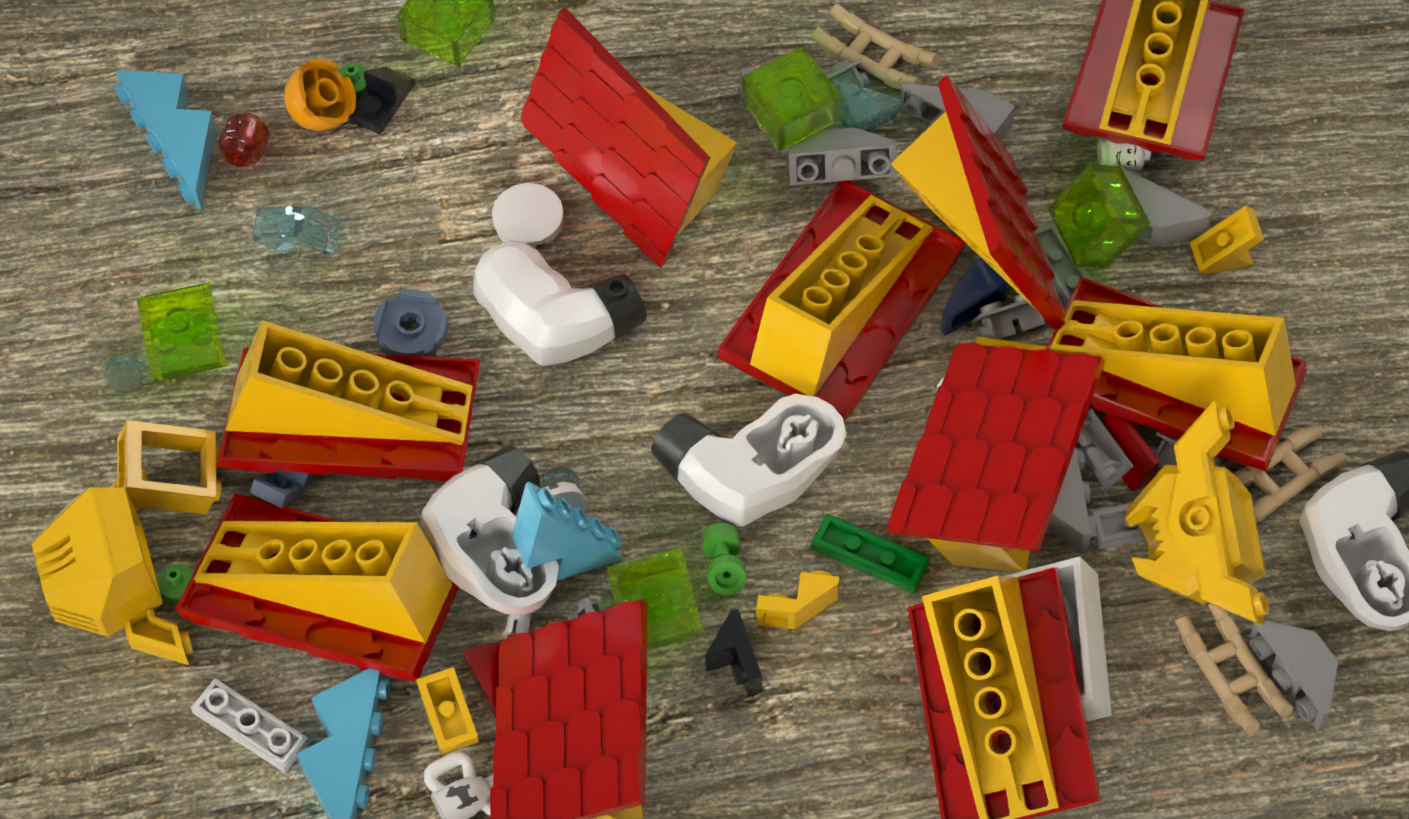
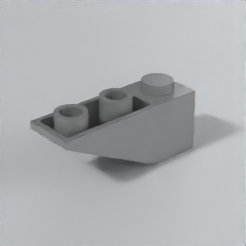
[900,83,1015,141]

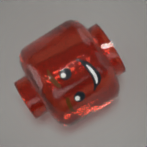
[218,113,270,167]

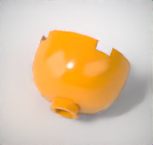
[284,58,356,132]

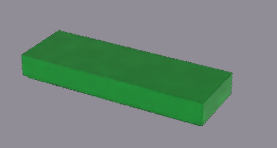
[810,513,931,594]

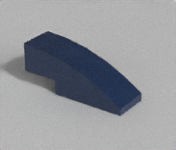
[941,257,1008,336]

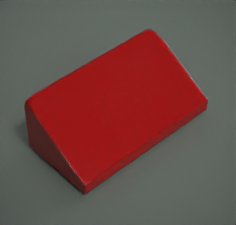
[1102,413,1159,491]
[462,642,500,718]

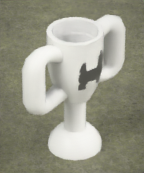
[424,751,493,819]

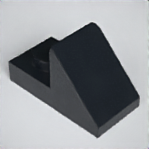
[349,67,416,135]
[705,609,762,697]

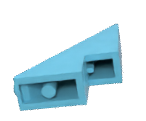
[114,70,217,210]
[512,482,622,580]
[297,668,390,819]

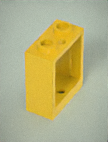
[117,420,222,514]

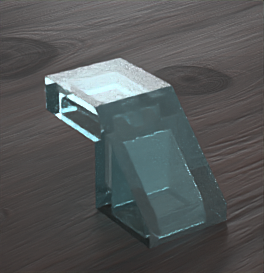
[252,206,341,256]

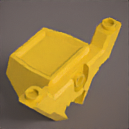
[1125,398,1269,626]
[32,469,194,665]

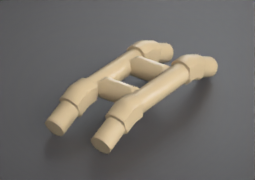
[810,2,940,90]
[1234,425,1347,524]
[1174,604,1293,734]

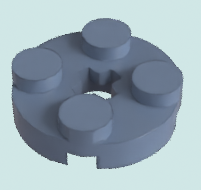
[373,290,448,357]

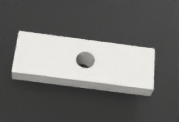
[191,678,309,773]

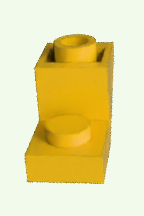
[756,570,839,630]

